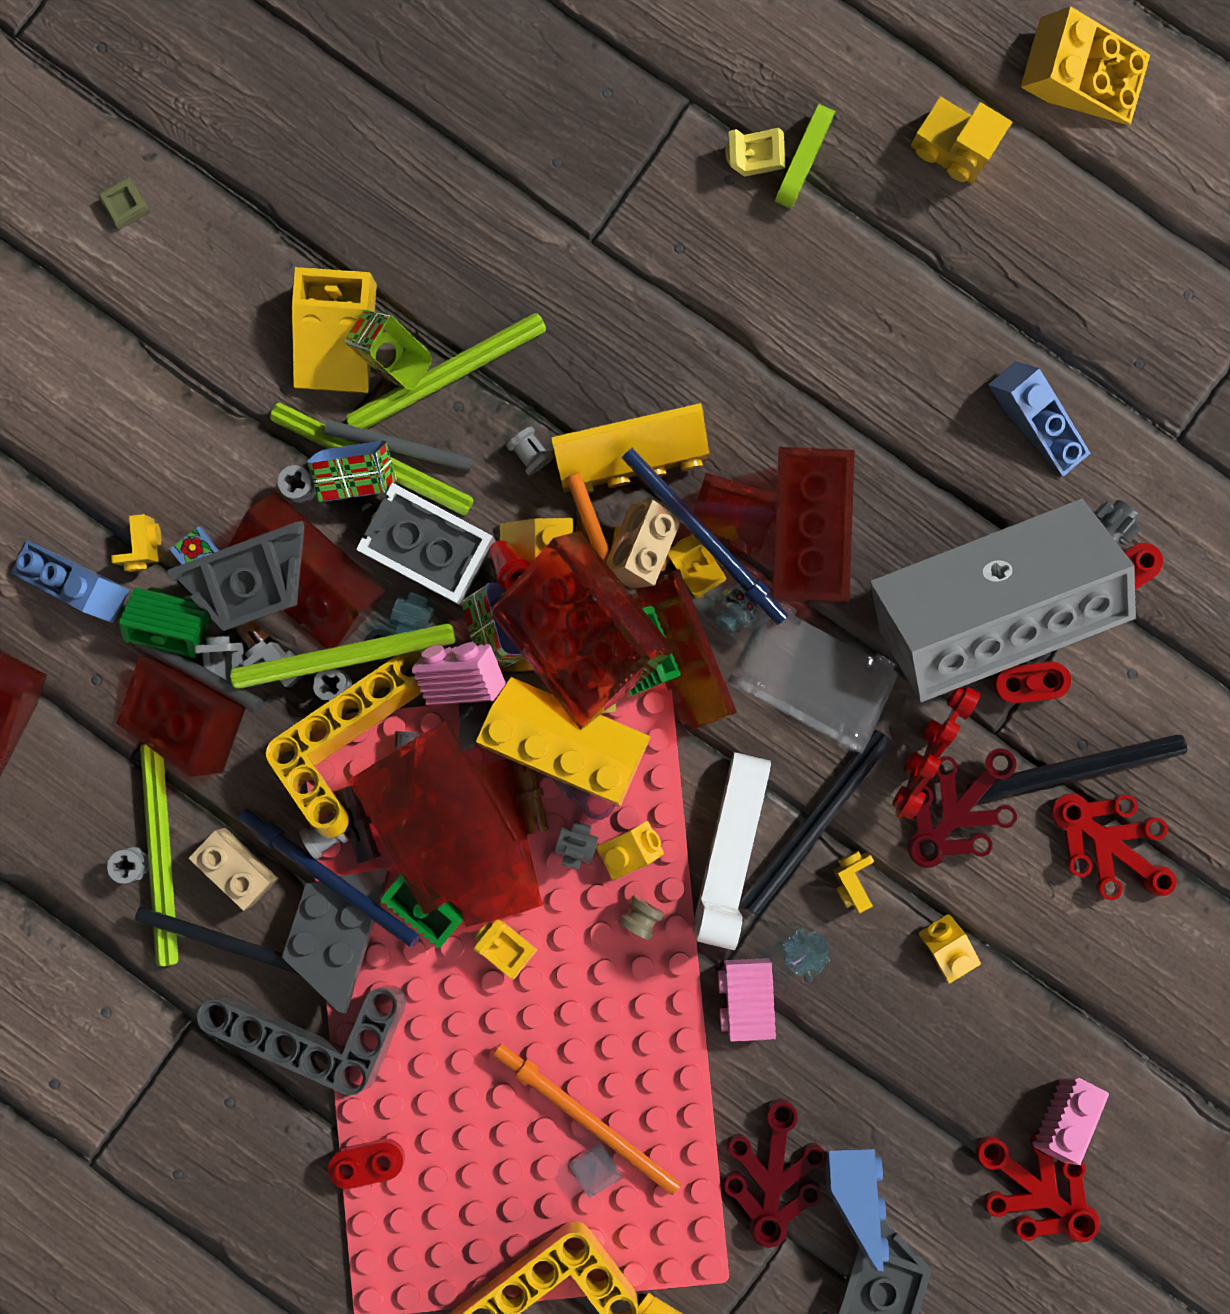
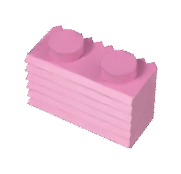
[412,642,506,705]
[718,958,776,1041]
[1033,1078,1109,1165]

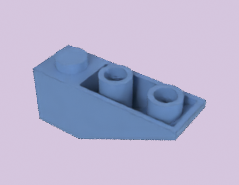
[988,361,1091,477]
[11,540,130,623]
[825,1149,889,1271]

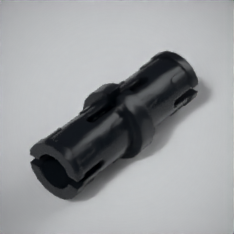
[334,784,381,863]

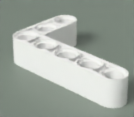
[692,752,771,950]

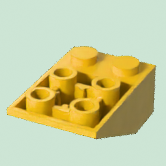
[1021,6,1150,125]
[292,267,377,394]

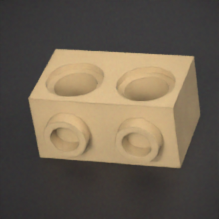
[602,500,681,589]
[188,828,279,911]

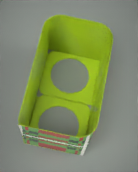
[344,310,432,390]

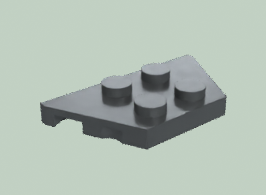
[167,521,304,631]
[282,868,390,1014]
[835,1221,932,1314]

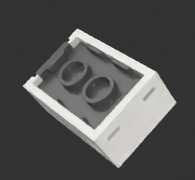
[356,483,496,606]

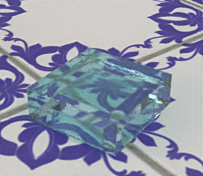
[569,1142,622,1198]

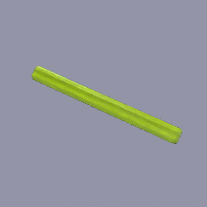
[346,313,546,429]
[270,403,473,516]
[230,624,455,689]
[140,743,178,966]

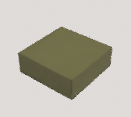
[98,177,151,230]

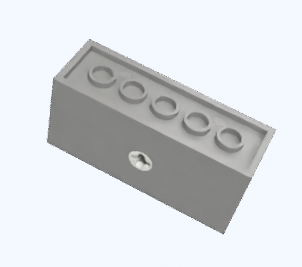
[870,498,1136,702]

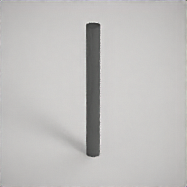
[324,419,473,472]

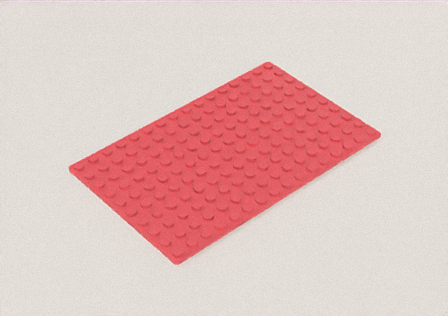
[307,683,729,1314]

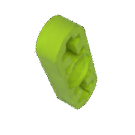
[775,104,836,209]

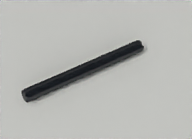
[740,730,891,915]
[967,735,1188,803]

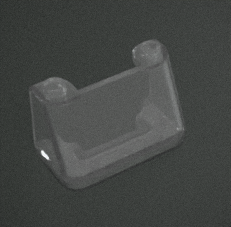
[723,600,899,754]

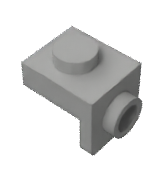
[194,636,244,690]
[240,641,304,688]

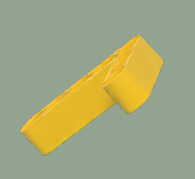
[266,651,422,838]
[449,1221,638,1314]

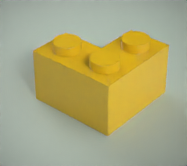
[910,96,1012,185]

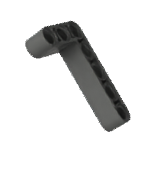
[197,985,406,1096]

